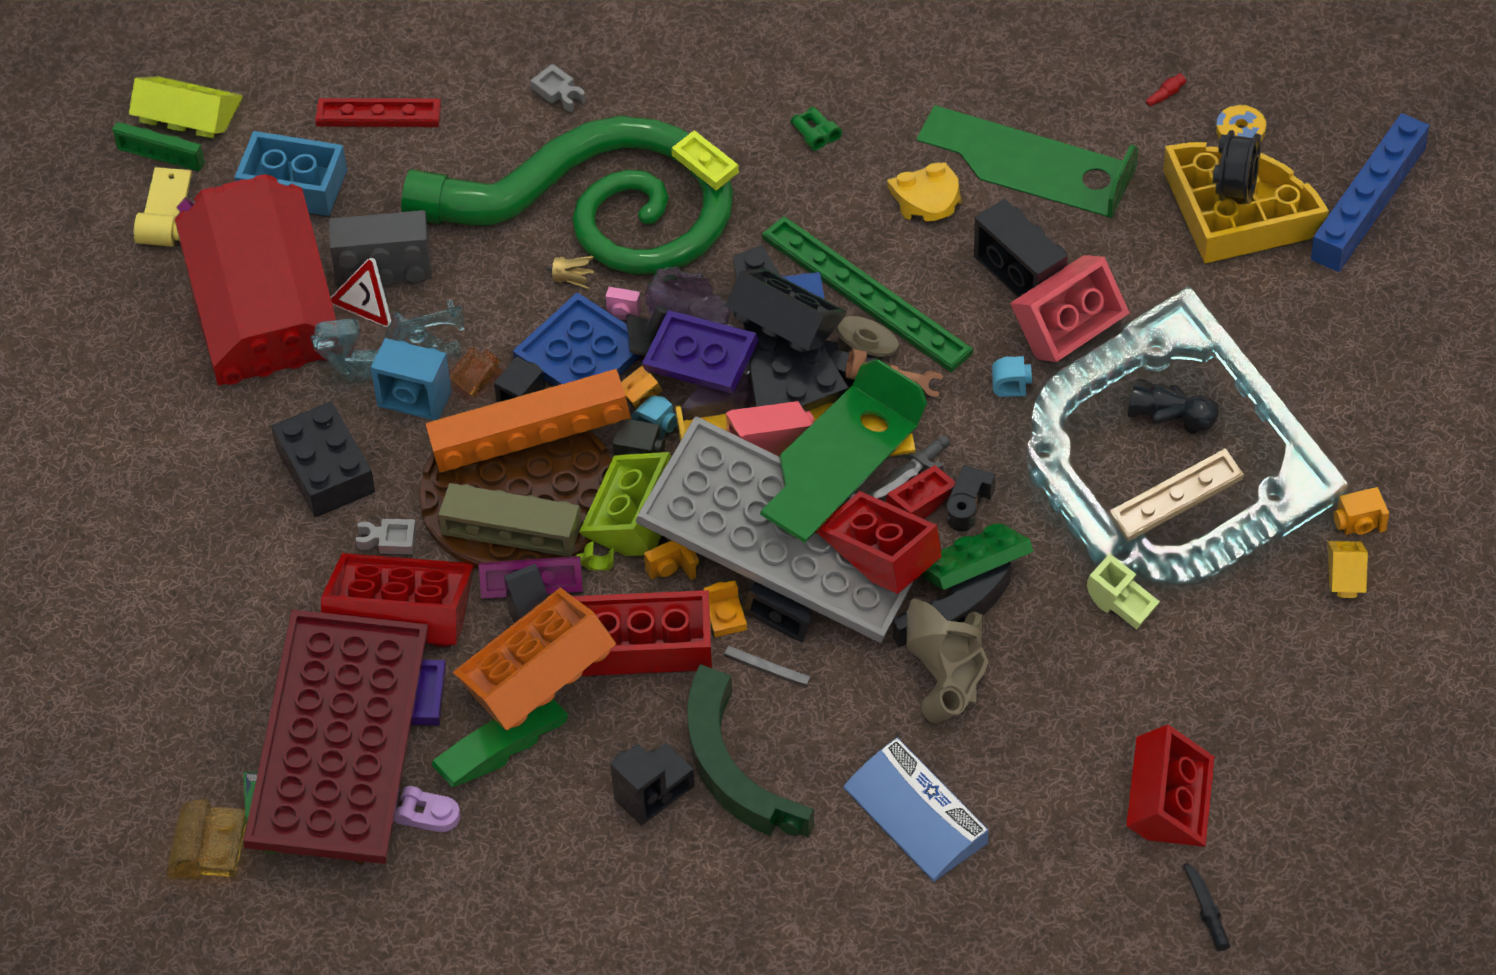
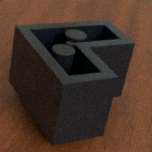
[610,743,695,826]

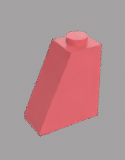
[726,401,815,457]

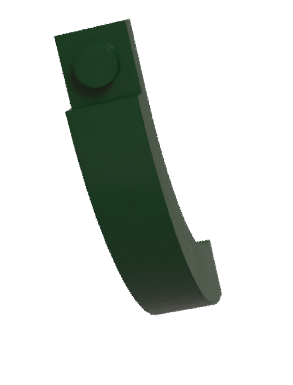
[687,664,814,837]

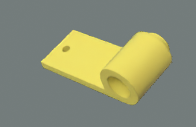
[134,167,192,247]

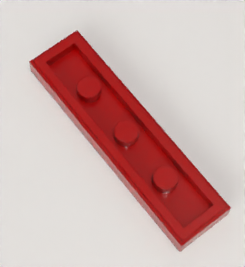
[315,98,441,127]

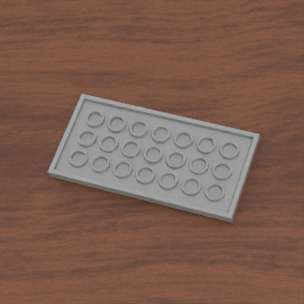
[636,416,914,643]

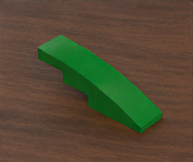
[432,699,568,788]

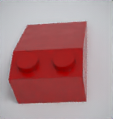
[816,491,942,594]

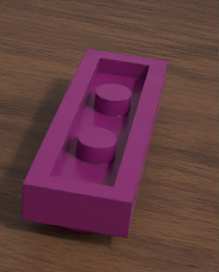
[479,556,583,599]

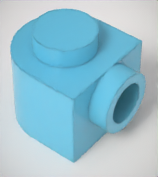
[992,356,1032,397]
[631,395,677,438]

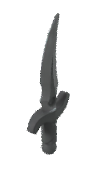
[866,436,950,499]

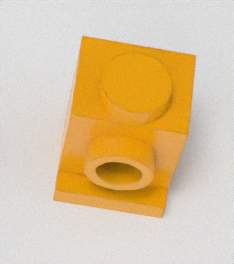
[1333,487,1389,535]

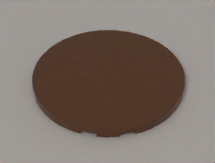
[419,430,612,569]

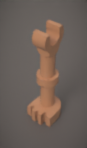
[845,348,943,397]

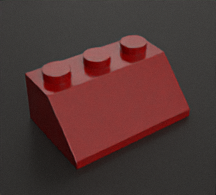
[1126,724,1215,847]

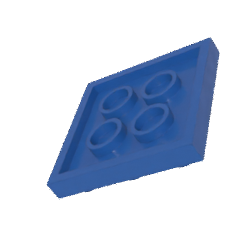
[513,292,642,386]

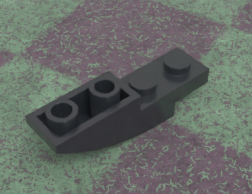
[893,562,1011,647]

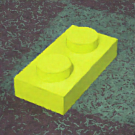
[672,130,739,190]

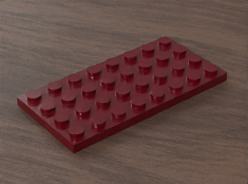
[244,609,428,864]

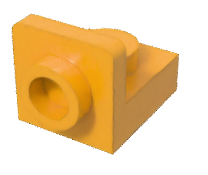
[621,366,663,409]
[644,540,699,580]
[703,581,747,638]

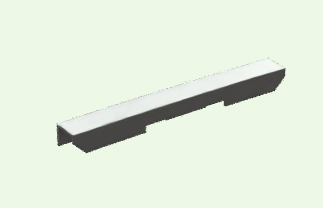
[724,646,811,687]

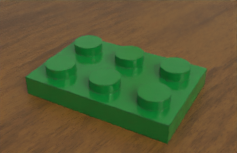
[920,523,1034,590]

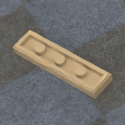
[1110,448,1244,542]

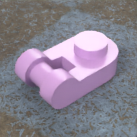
[394,786,460,832]

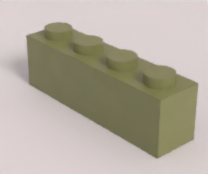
[438,483,581,557]

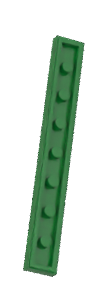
[762,216,973,373]

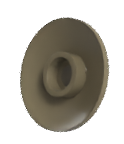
[836,316,898,357]

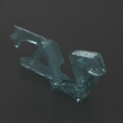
[310,300,465,383]

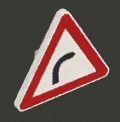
[330,258,392,327]

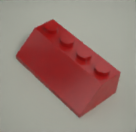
[573,590,712,676]

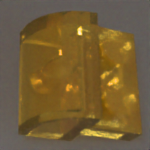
[166,799,246,880]

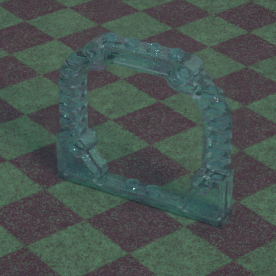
[1027,286,1348,585]

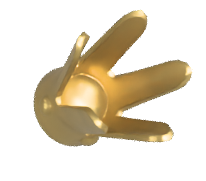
[546,256,594,289]

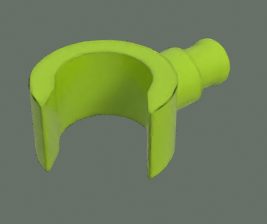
[576,541,615,571]

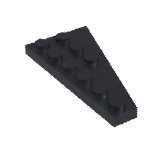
[733,245,848,412]

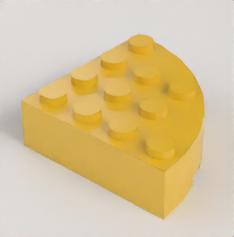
[1163,142,1329,264]

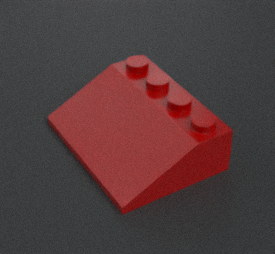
[321,553,474,647]

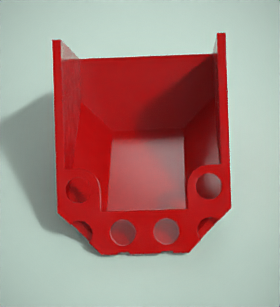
[175,174,344,386]

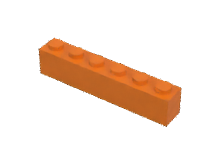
[425,369,631,473]

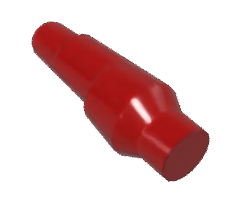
[1146,73,1187,106]

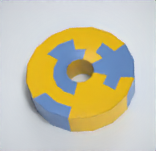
[1216,105,1266,141]

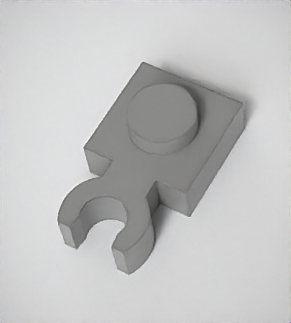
[530,64,586,112]
[356,519,417,555]

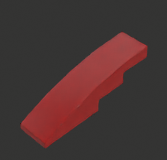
[886,465,956,519]

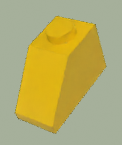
[1327,541,1368,598]

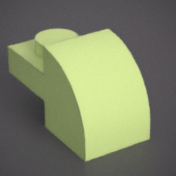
[1087,553,1160,630]

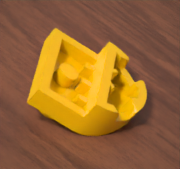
[887,162,962,222]

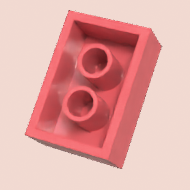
[1010,255,1130,362]

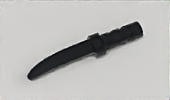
[1184,863,1230,951]

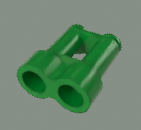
[790,107,842,151]

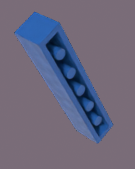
[1311,113,1430,272]

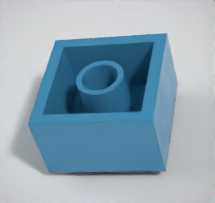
[370,338,452,421]

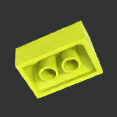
[129,76,243,138]

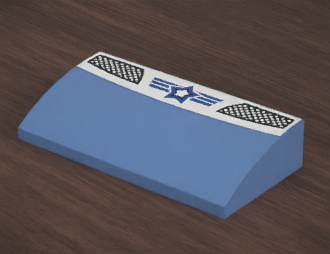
[843,737,989,882]

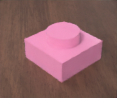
[605,287,641,320]

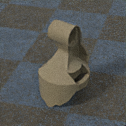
[907,598,989,724]

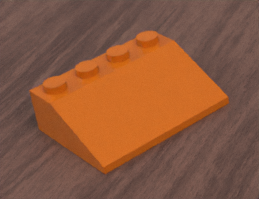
[453,587,616,731]

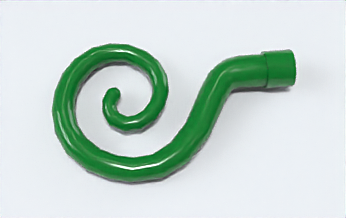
[401,115,734,275]

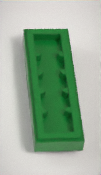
[112,122,205,172]

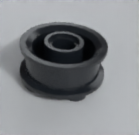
[1213,130,1261,204]

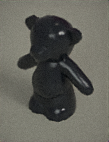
[1128,378,1219,434]

